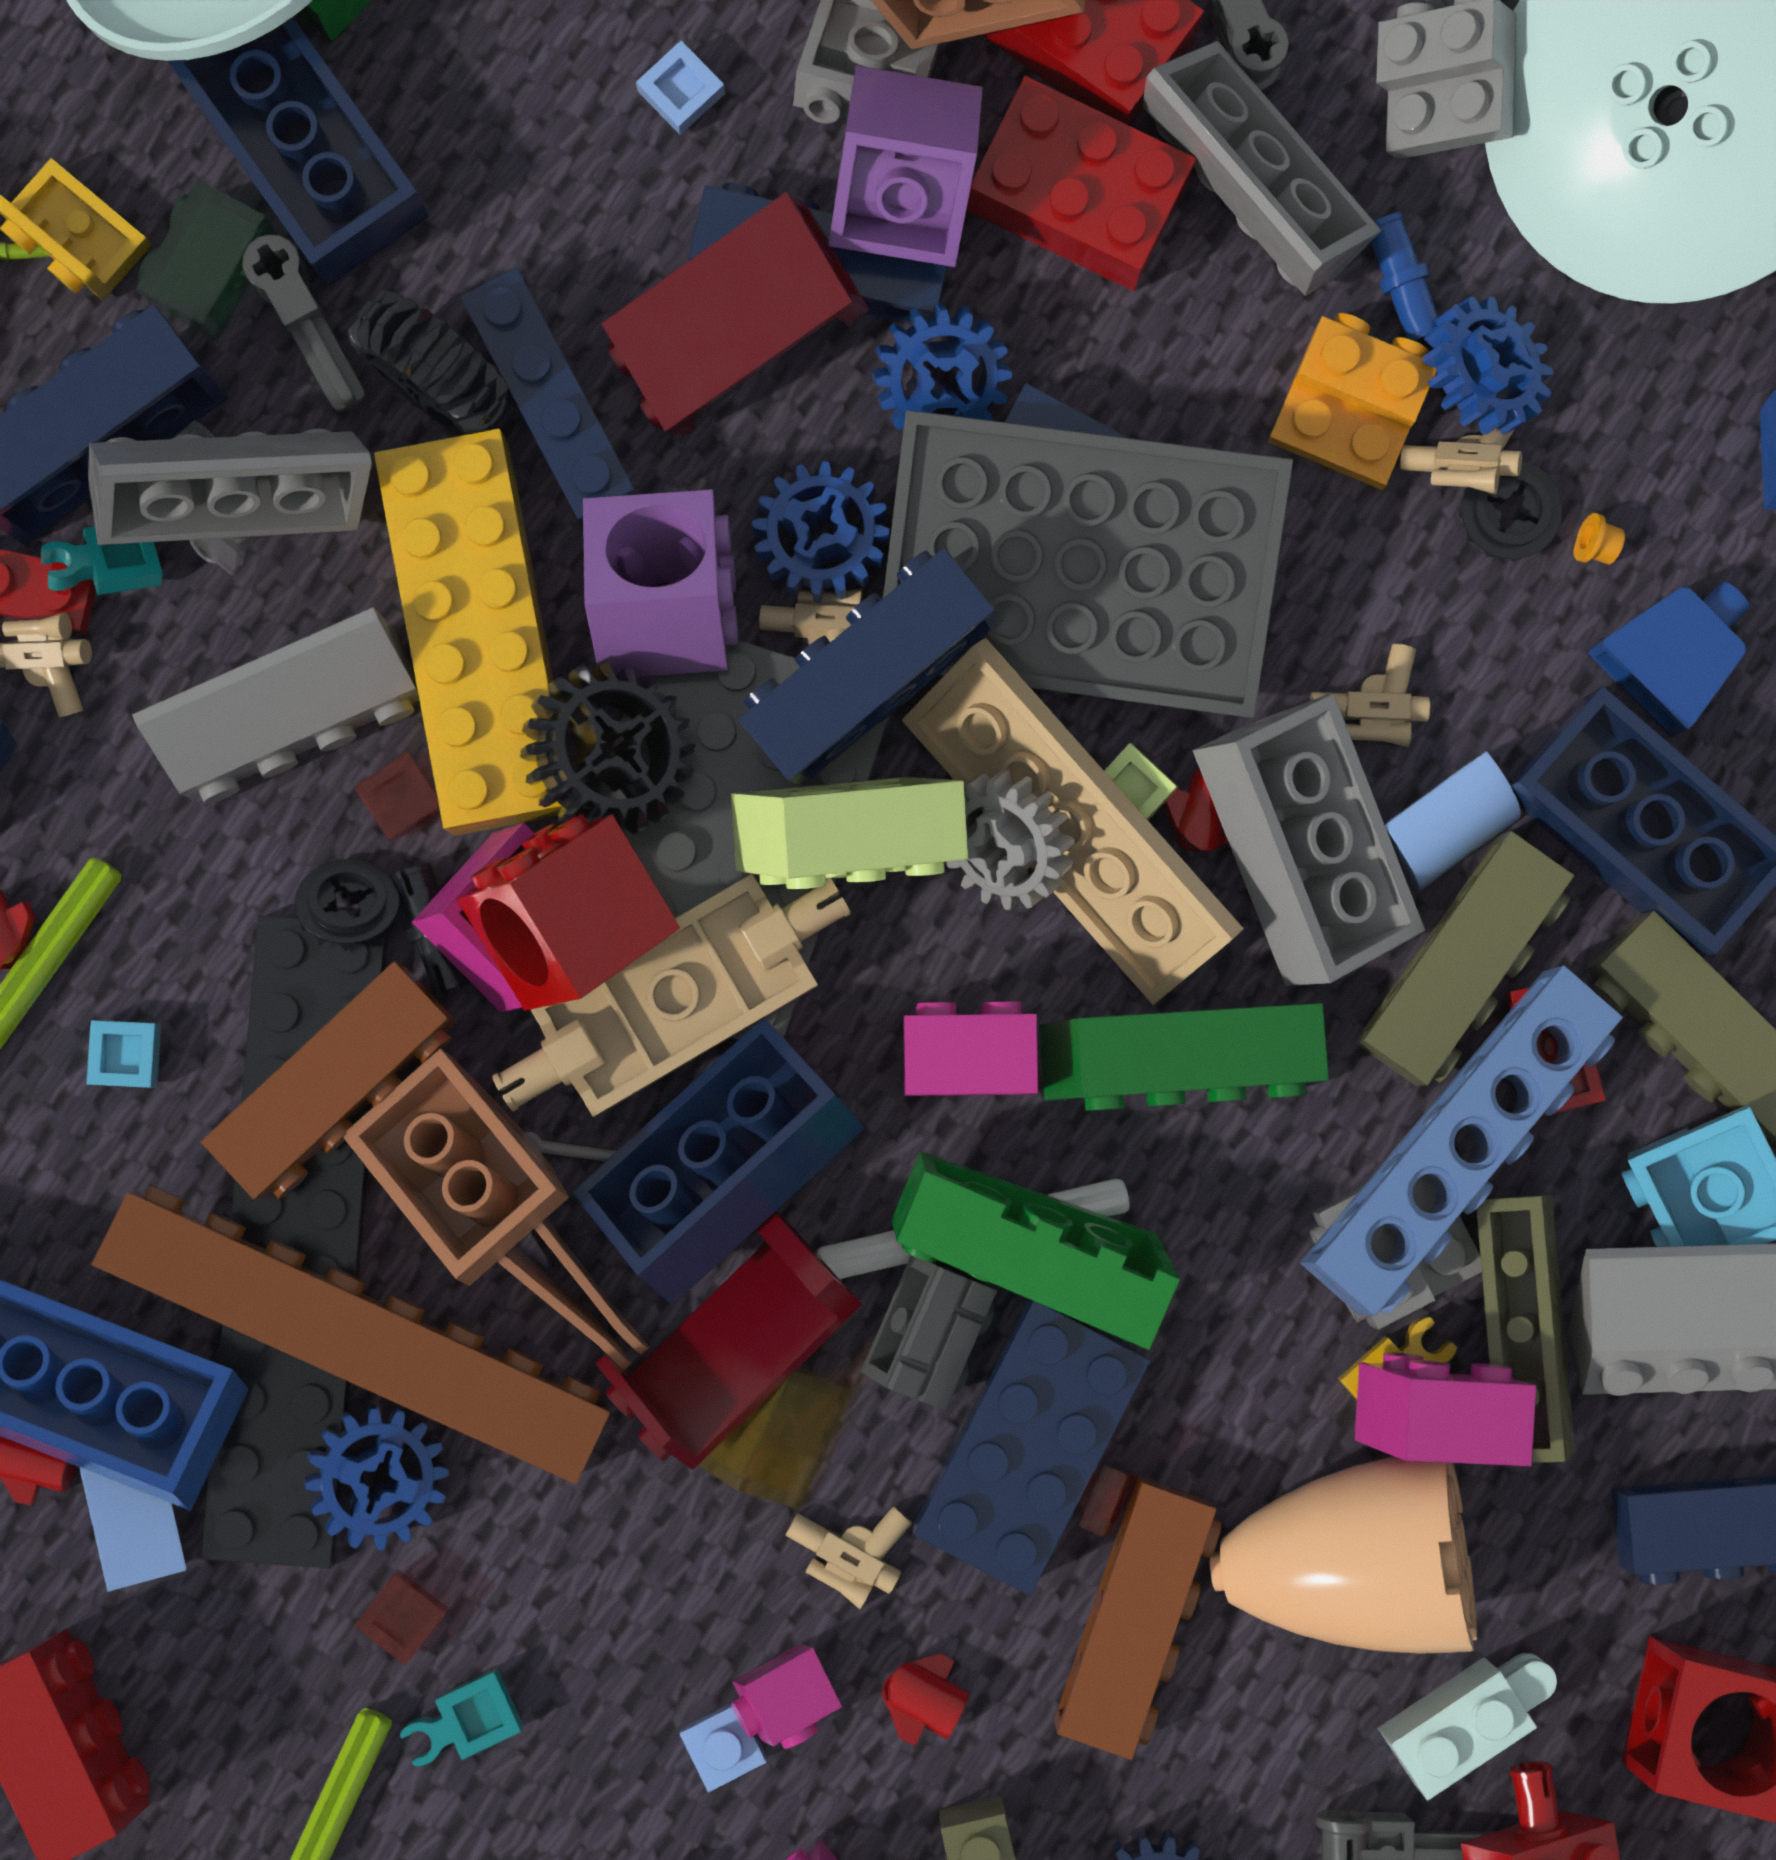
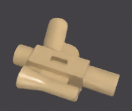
[1400,428,1522,495]
[759,588,863,645]
[0,613,92,718]
[1310,644,1430,748]
[785,1506,913,1610]

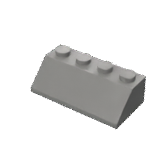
[1142,41,1381,296]
[88,429,372,545]
[132,607,419,804]
[1192,693,1425,986]
[1568,1244,1776,1396]

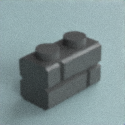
[861,1256,998,1411]

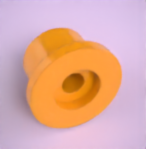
[1573,513,1625,565]

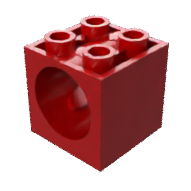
[456,814,680,1011]
[1621,1636,1776,1823]

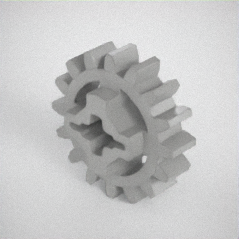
[946,770,1075,910]

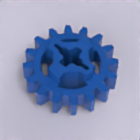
[1423,296,1553,435]
[872,303,1012,430]
[752,461,890,603]
[304,1404,449,1550]

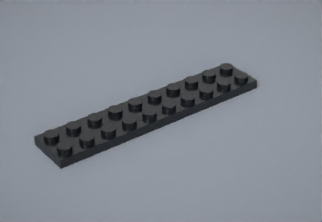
[201,916,388,1569]

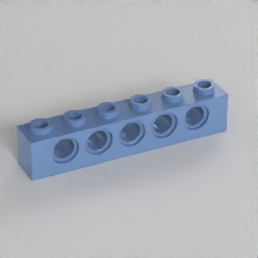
[1300,965,1623,1316]

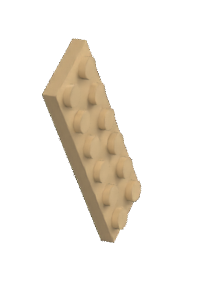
[902,637,1244,1005]

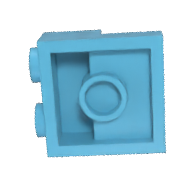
[1622,1104,1776,1247]

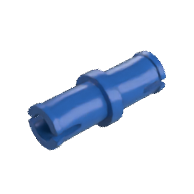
[1370,212,1439,343]

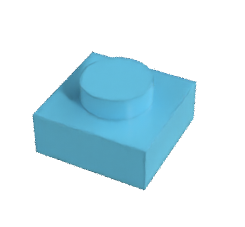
[86,1020,161,1088]

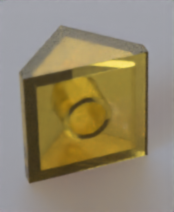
[699,1366,853,1509]

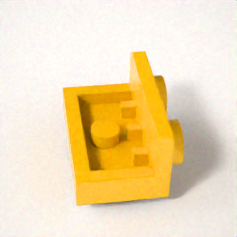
[0,158,152,301]

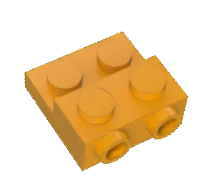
[1267,313,1436,490]

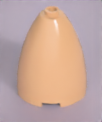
[1210,1456,1477,1654]

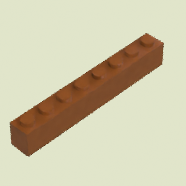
[91,1184,610,1485]

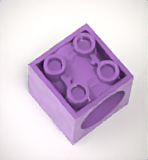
[828,65,983,267]
[583,489,739,677]

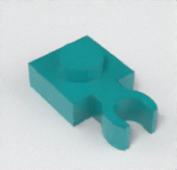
[41,526,162,595]
[400,1667,524,1766]

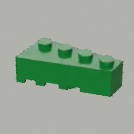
[1039,1003,1329,1111]
[892,1151,1180,1350]

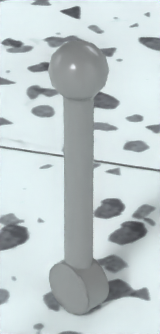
[525,1132,616,1162]

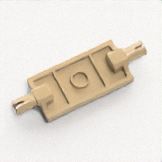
[492,874,851,1117]

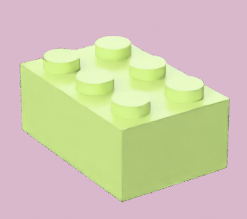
[731,777,968,889]

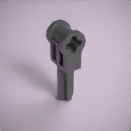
[1211,0,1289,91]
[242,235,366,413]
[1316,1810,1492,1860]

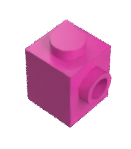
[731,1644,842,1749]

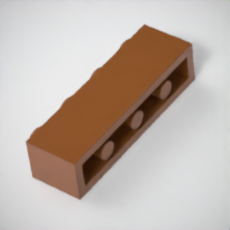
[201,961,457,1200]
[1054,1475,1221,1760]

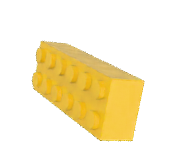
[374,429,569,836]

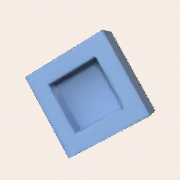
[636,40,726,135]
[679,1703,767,1792]

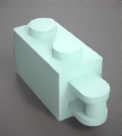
[1378,1653,1557,1801]

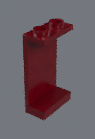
[601,192,870,436]
[596,1211,862,1470]

